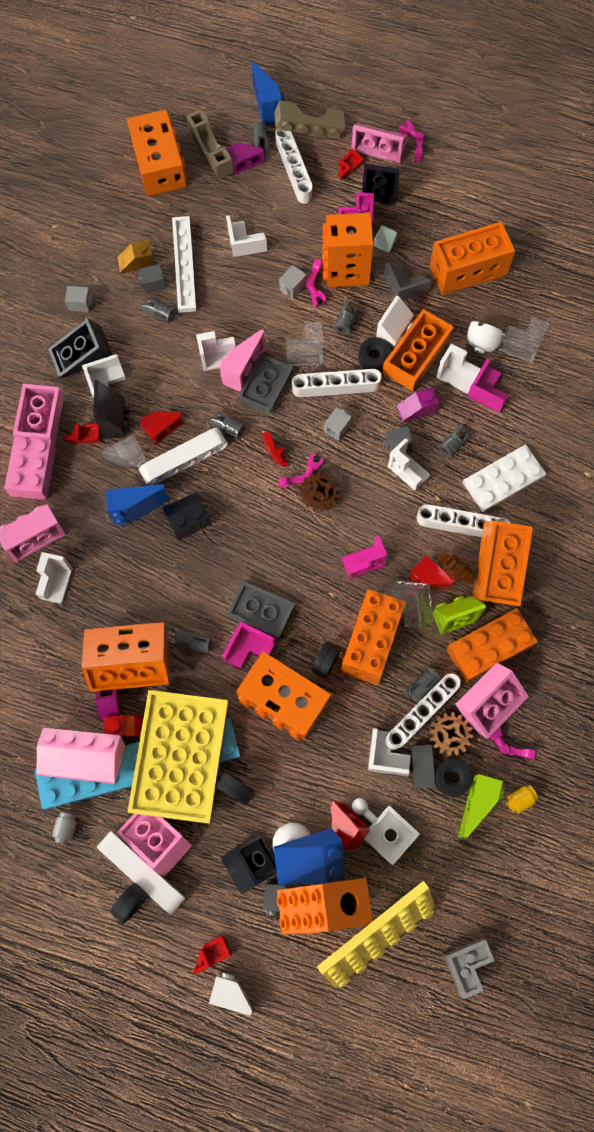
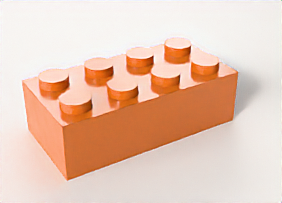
[382,309,454,391]
[446,608,538,683]

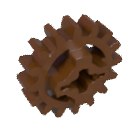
[299,471,341,512]
[438,551,475,586]

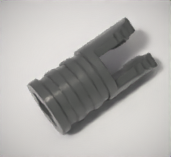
[252,121,269,154]
[140,298,176,323]
[334,300,359,335]
[209,411,245,439]
[438,424,472,458]
[175,631,212,654]
[405,667,441,702]

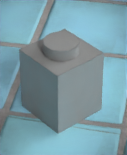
[279,265,306,298]
[65,286,94,312]
[324,407,352,441]

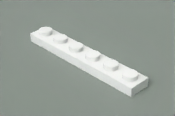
[172,216,197,313]

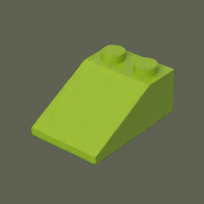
[432,596,486,635]
[458,774,505,839]

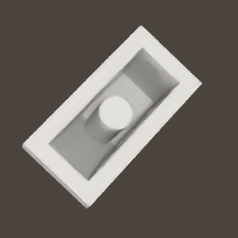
[209,972,253,1016]

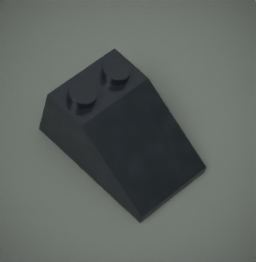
[362,163,400,205]
[48,319,112,378]
[93,380,129,438]

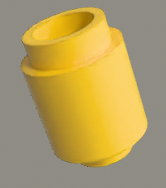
[506,785,538,814]

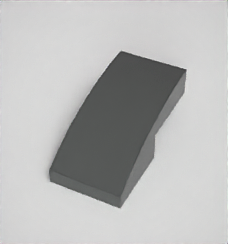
[411,744,435,789]

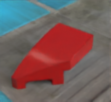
[339,149,364,180]
[64,423,102,443]
[262,431,288,467]
[193,935,233,975]

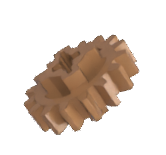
[428,712,473,757]

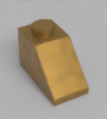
[117,240,154,274]

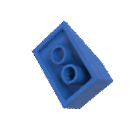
[251,62,285,126]
[106,484,169,526]
[274,828,345,885]

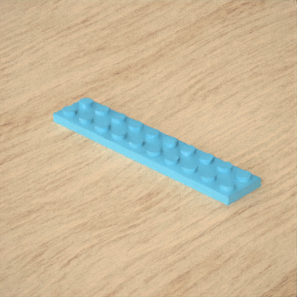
[35,718,240,810]

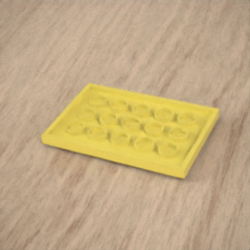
[128,690,228,824]
[317,881,435,988]

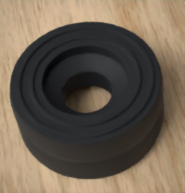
[358,337,391,372]
[312,641,341,679]
[434,759,472,797]
[216,772,255,805]
[110,883,148,924]

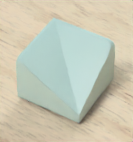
[374,225,398,253]

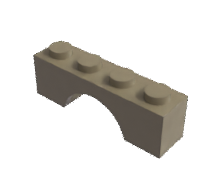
[274,100,345,139]
[186,109,233,179]

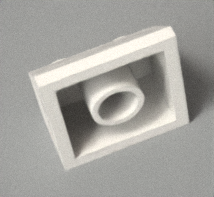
[376,296,414,350]

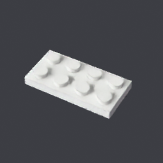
[462,444,546,512]

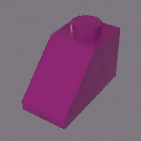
[225,142,265,175]
[396,387,439,423]
[95,689,121,719]

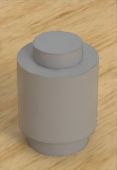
[52,812,77,844]

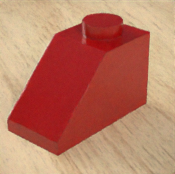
[140,411,184,445]
[409,556,455,589]
[104,715,144,739]
[331,801,370,850]

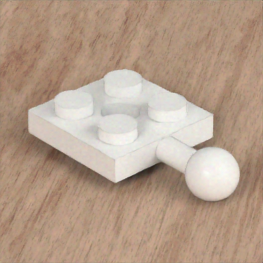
[352,798,420,866]

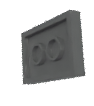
[237,353,293,415]
[226,581,295,639]

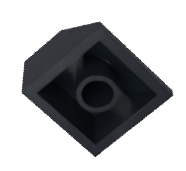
[162,492,212,540]
[221,833,277,895]

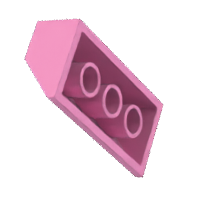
[37,728,126,784]

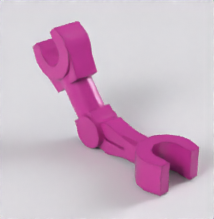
[399,120,424,162]
[306,259,326,308]
[278,453,323,488]
[489,727,536,760]

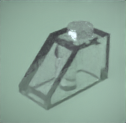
[101,435,146,468]

